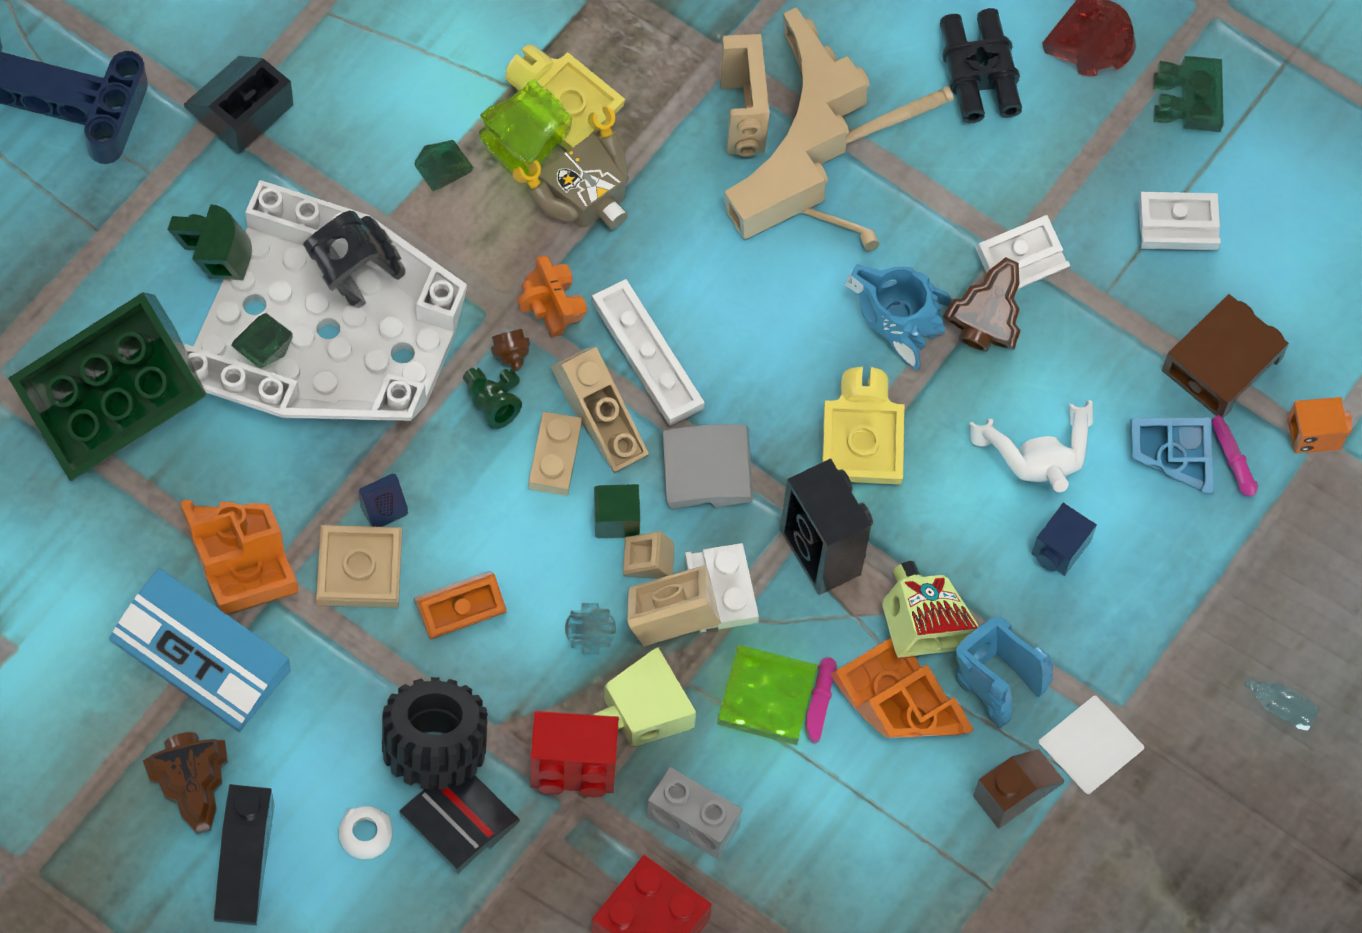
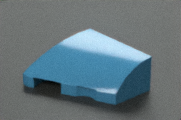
[1130,418,1214,494]

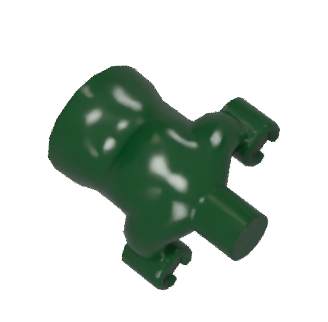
[463,367,522,429]

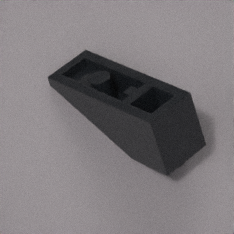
[214,784,275,926]

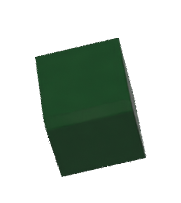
[594,484,640,538]

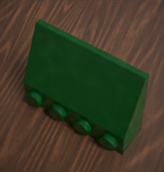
[8,292,207,481]

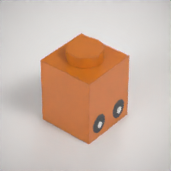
[1287,397,1352,454]

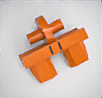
[517,256,587,337]

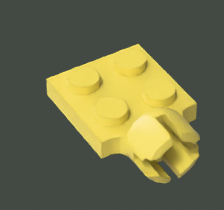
[505,44,625,151]
[822,367,905,485]

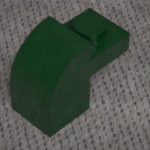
[167,204,252,280]

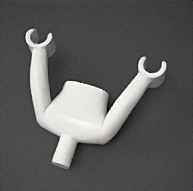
[970,400,1093,492]

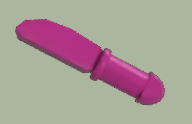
[1211,415,1258,496]
[805,657,837,744]

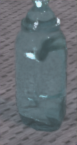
[1244,678,1319,730]

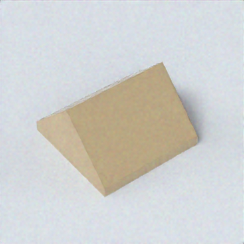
[627,565,721,647]

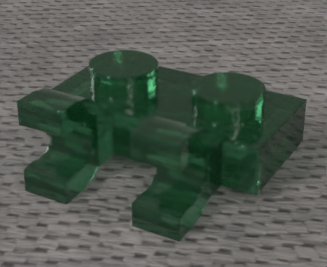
[1153,56,1224,132]

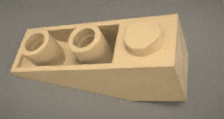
[550,347,649,472]

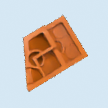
[180,500,299,614]
[830,637,974,738]

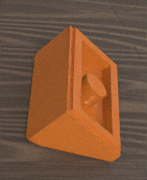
[414,571,507,639]

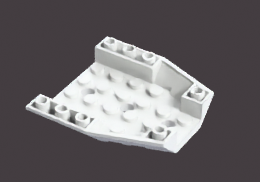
[184,180,467,421]

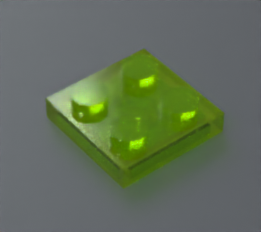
[717,645,818,745]

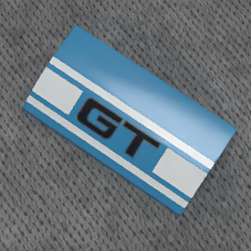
[109,568,291,732]

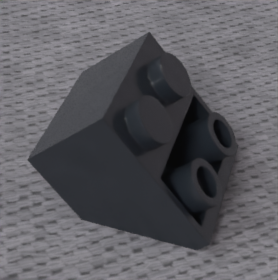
[184,56,294,153]

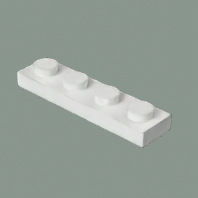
[592,279,705,427]

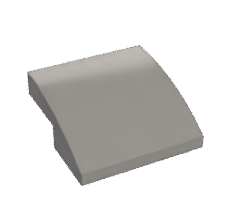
[663,424,753,510]

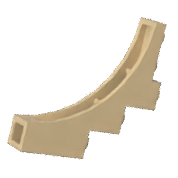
[724,7,870,240]

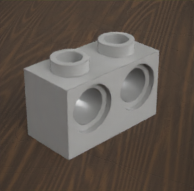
[646,767,742,859]

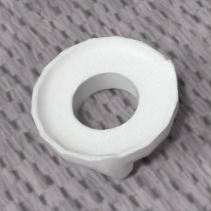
[338,806,393,860]

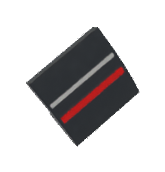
[399,775,520,873]

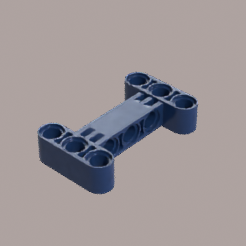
[0,39,148,164]

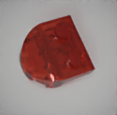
[1042,0,1136,76]

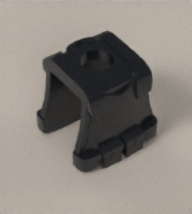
[303,210,406,308]

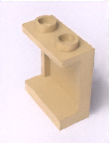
[719,34,770,157]

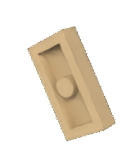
[529,411,582,496]

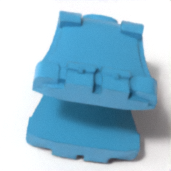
[956,617,1053,728]

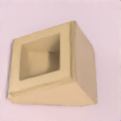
[623,531,674,579]

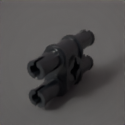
[940,8,1022,123]

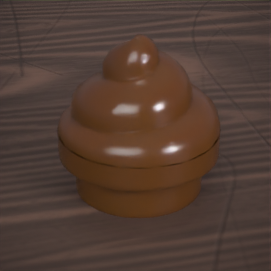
[491,329,530,371]

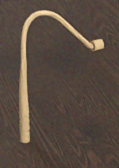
[801,86,954,251]

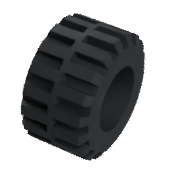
[382,677,488,790]

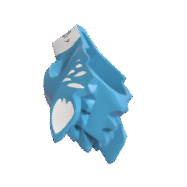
[844,264,952,371]

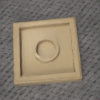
[316,525,402,608]

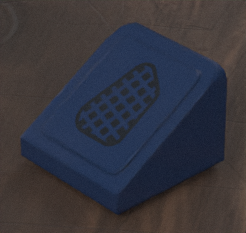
[359,473,408,527]

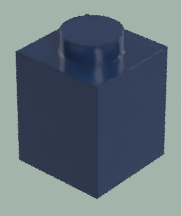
[1032,502,1097,576]

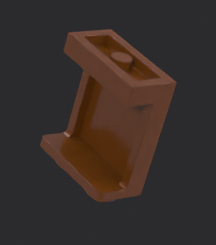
[1162,294,1289,418]

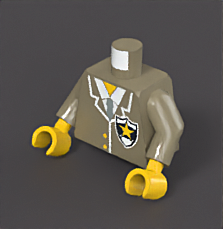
[513,107,629,229]

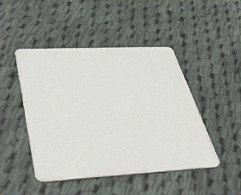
[1039,696,1144,794]

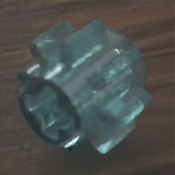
[565,603,616,654]

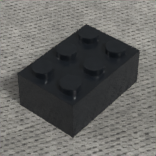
[780,458,873,595]

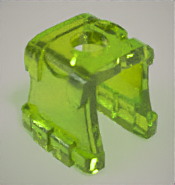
[478,79,572,176]

